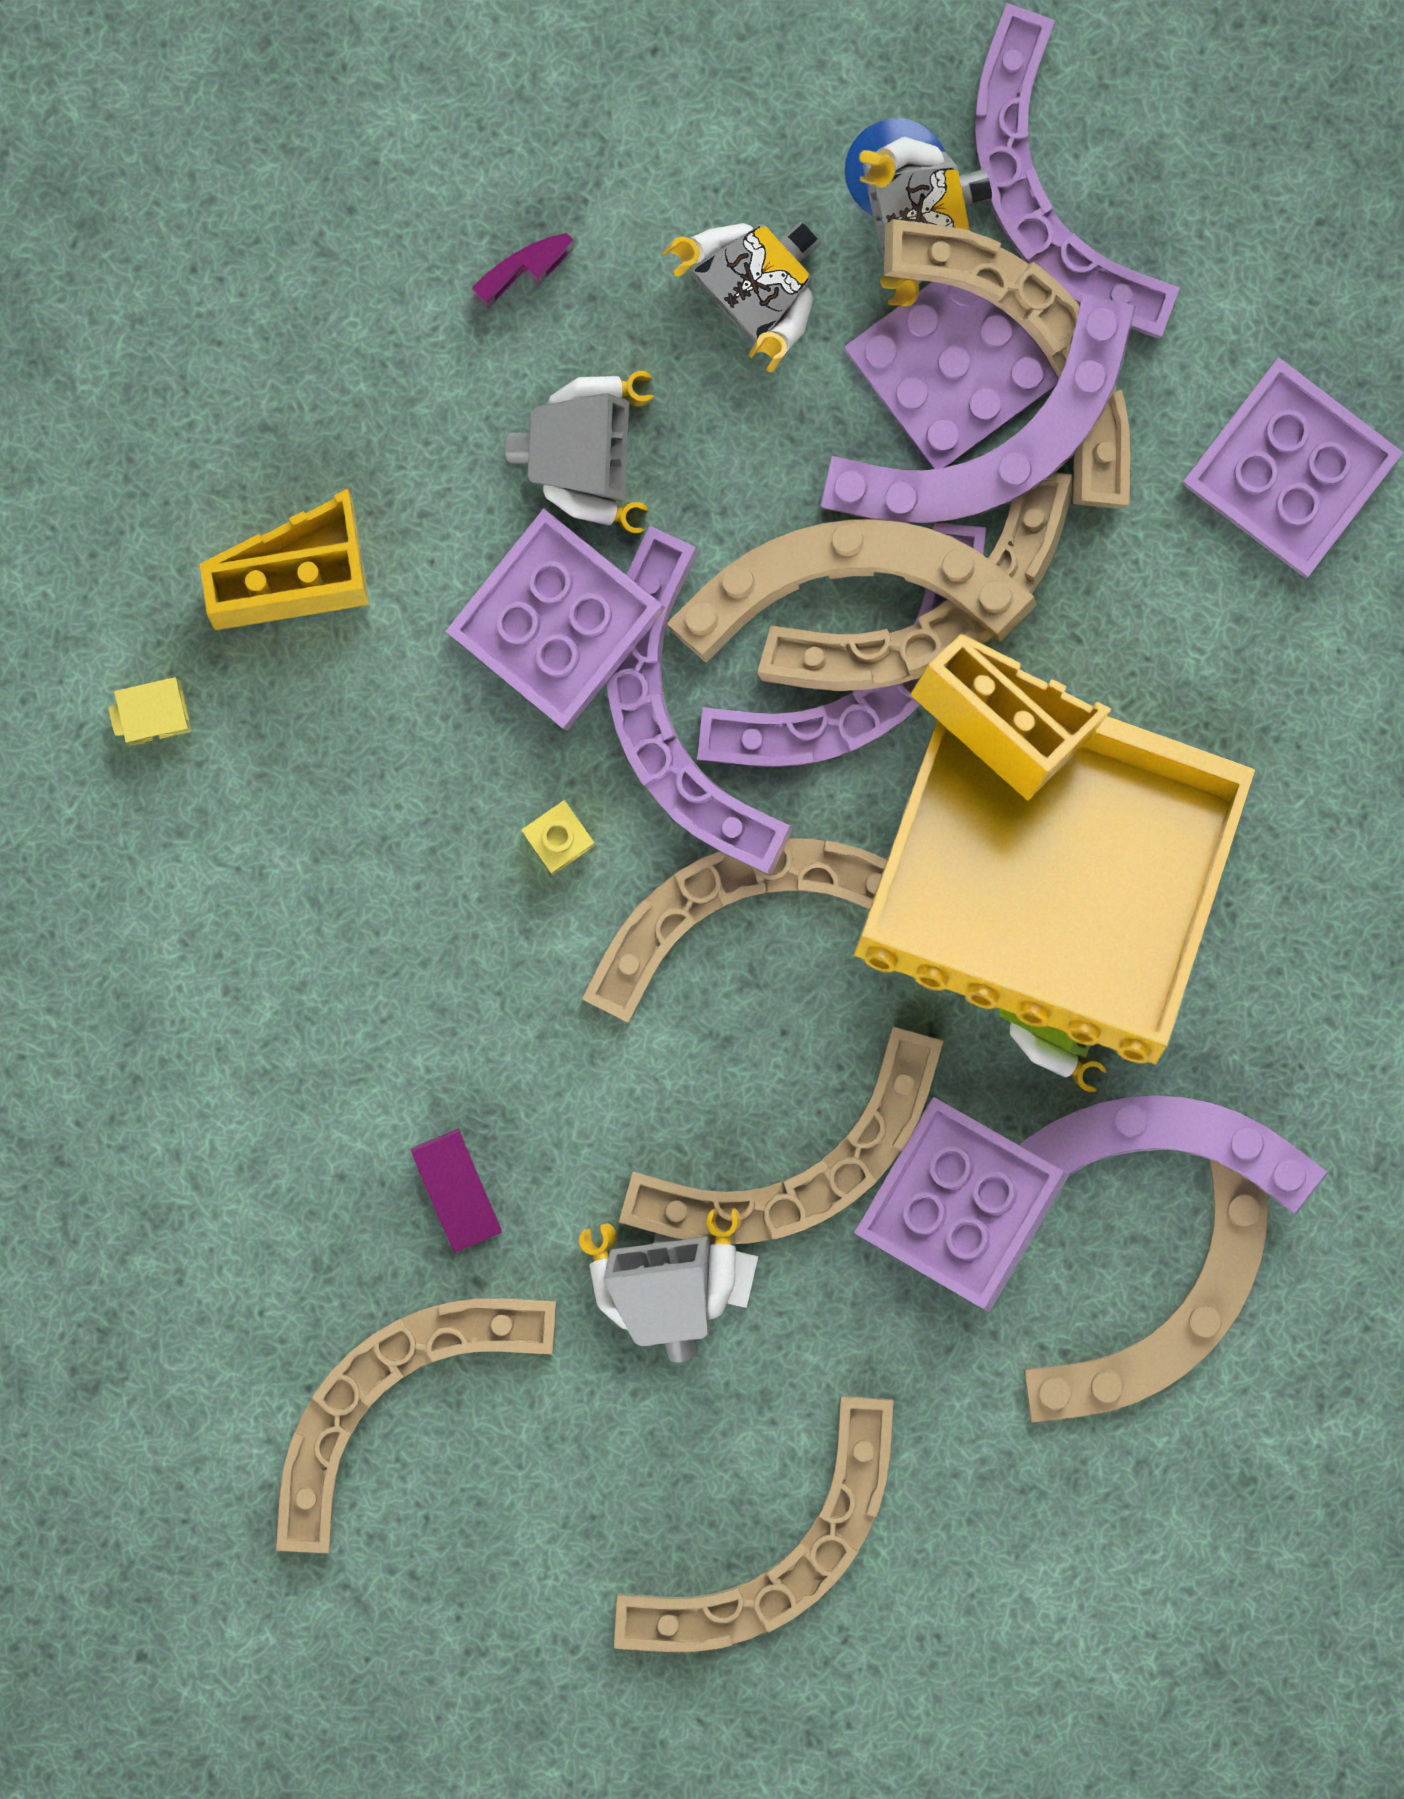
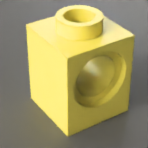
[109,677,192,746]
[521,800,596,875]

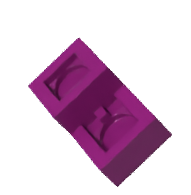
[471,233,575,309]
[410,1128,503,1253]

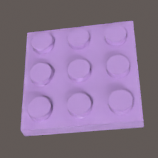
[844,282,1059,469]
[1181,357,1404,579]
[446,508,666,731]
[854,1097,1069,1313]

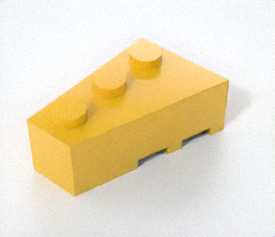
[200,488,370,630]
[910,634,1111,801]

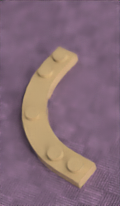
[884,219,1130,509]
[757,472,1073,691]
[666,519,1037,663]
[582,838,887,1023]
[619,1027,943,1244]
[1024,1160,1268,1423]
[276,1298,556,1554]
[614,1396,894,1652]

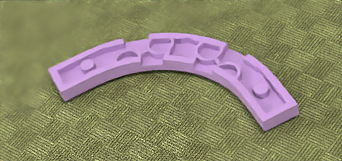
[975,3,1180,339]
[820,294,1136,524]
[697,522,986,768]
[607,526,794,875]
[1019,1096,1328,1216]

